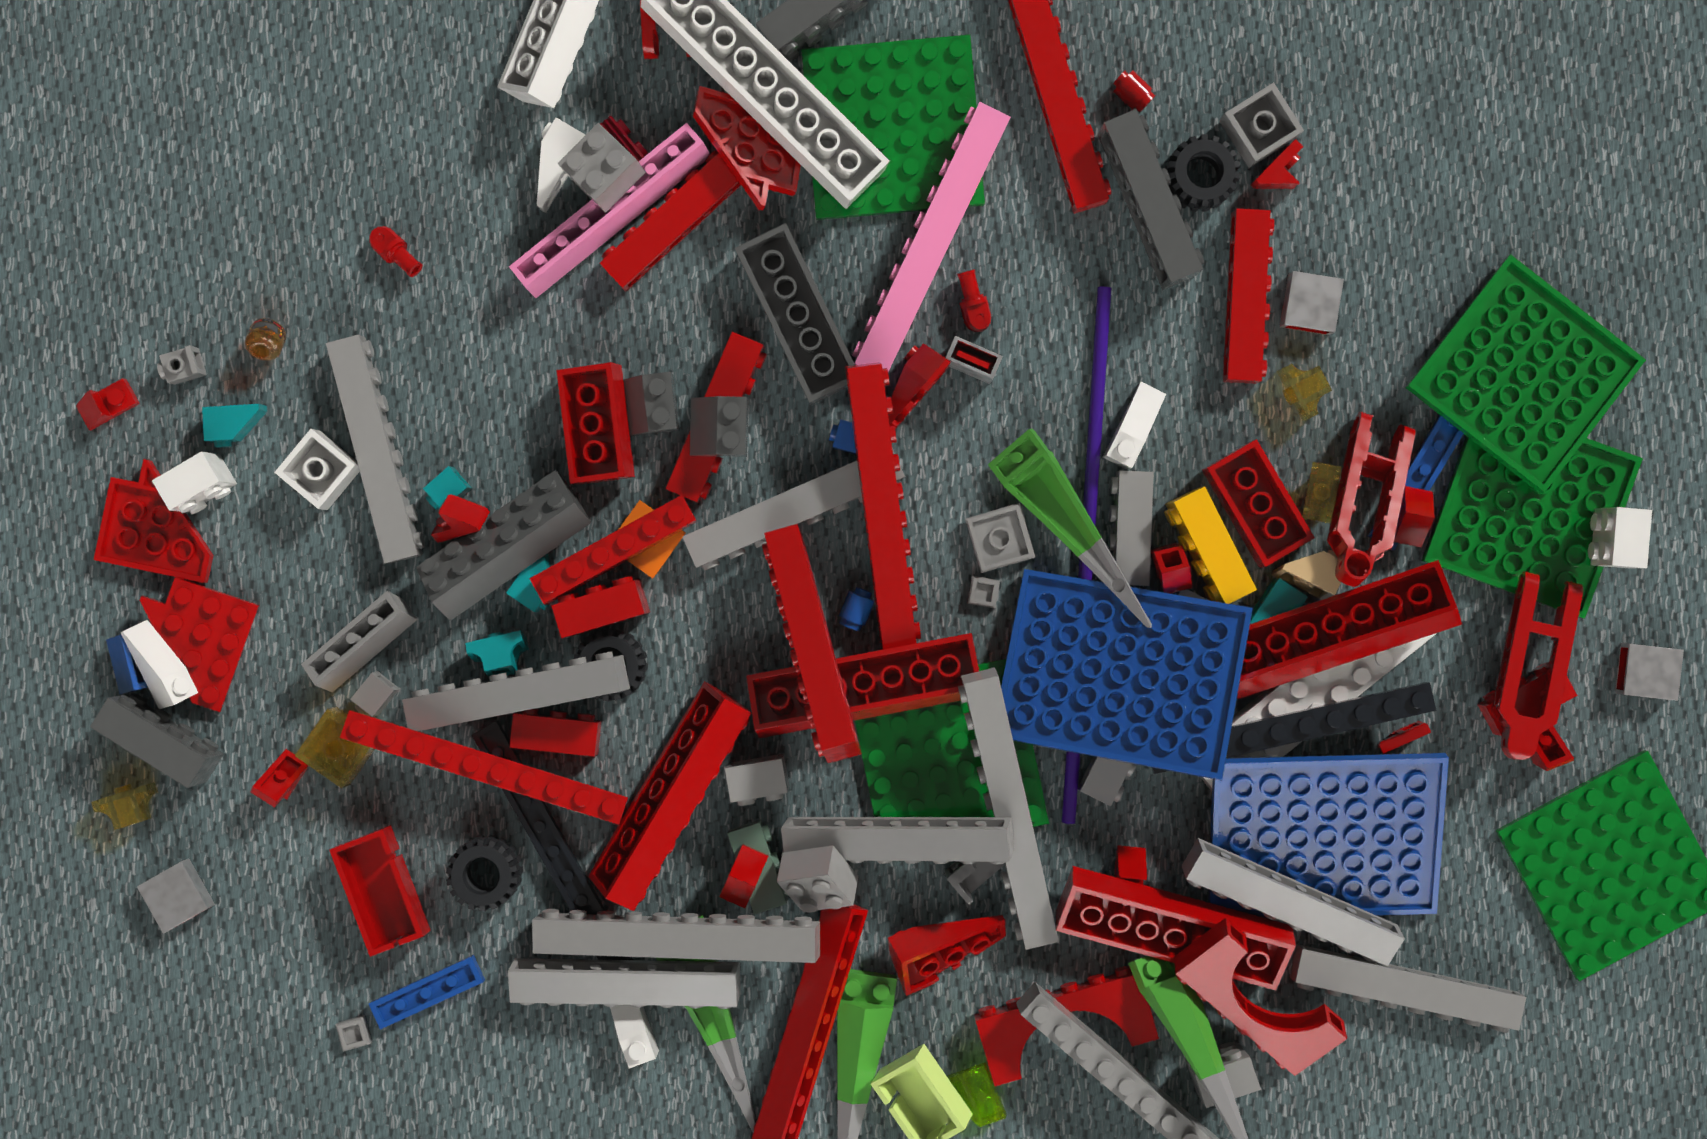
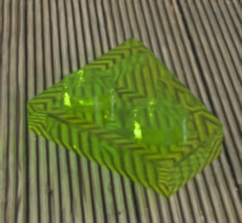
[947,1062,1007,1127]

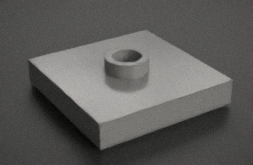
[965,503,1035,573]

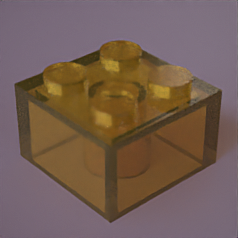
[295,706,375,788]

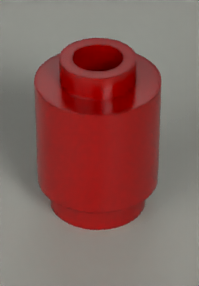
[1113,70,1156,113]

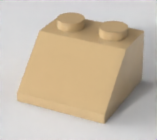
[1272,550,1341,600]

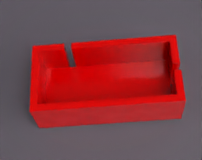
[329,825,431,957]

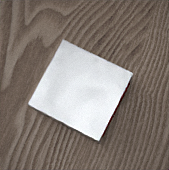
[1280,271,1344,335]
[946,336,1003,384]
[1615,643,1684,701]
[137,858,215,934]

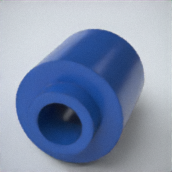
[839,587,875,631]

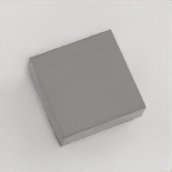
[967,576,1000,608]
[335,1015,372,1052]

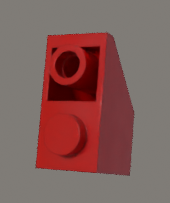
[1151,542,1192,594]

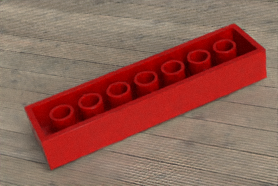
[762,524,862,764]
[1237,560,1462,699]
[746,633,979,738]
[589,681,751,911]
[1056,866,1296,990]

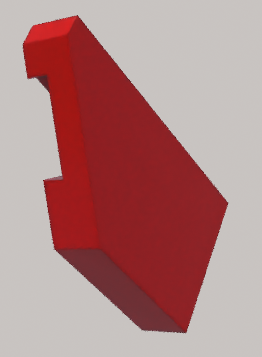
[1378,721,1431,754]

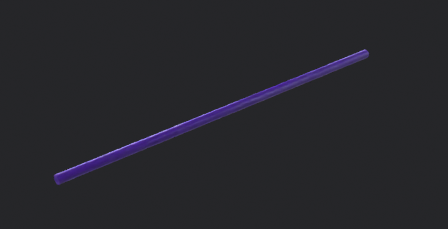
[1061,286,1112,824]

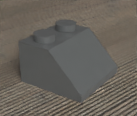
[623,372,680,437]
[690,396,749,457]

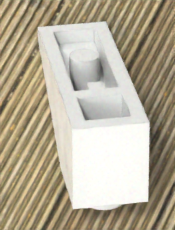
[537,118,585,213]
[1103,382,1166,470]
[120,620,198,709]
[610,1005,659,1068]

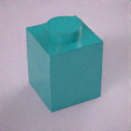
[423,466,473,510]

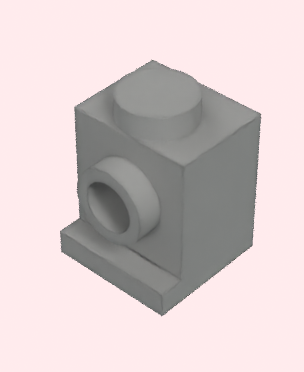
[157,345,207,385]

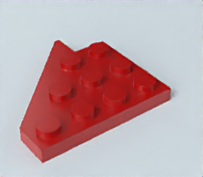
[693,86,801,211]
[94,459,214,583]
[139,577,260,712]

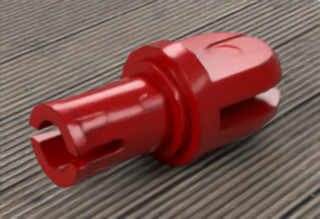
[369,226,423,277]
[957,269,991,332]

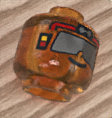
[245,318,287,361]

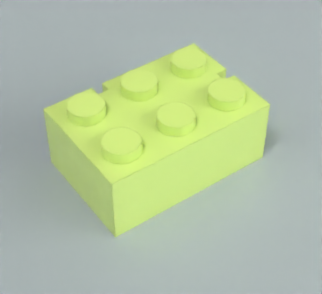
[871,1044,972,1139]

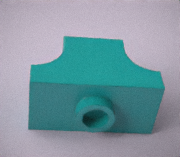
[465,630,529,677]

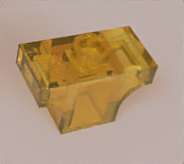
[1276,364,1332,421]
[1302,462,1342,524]
[91,782,158,830]

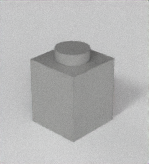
[350,671,400,717]

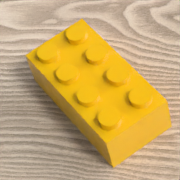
[1164,486,1257,604]

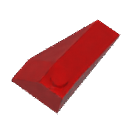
[888,343,951,429]
[888,915,1006,996]

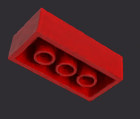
[556,362,635,485]
[1202,439,1315,567]

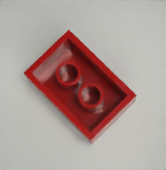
[551,576,650,638]

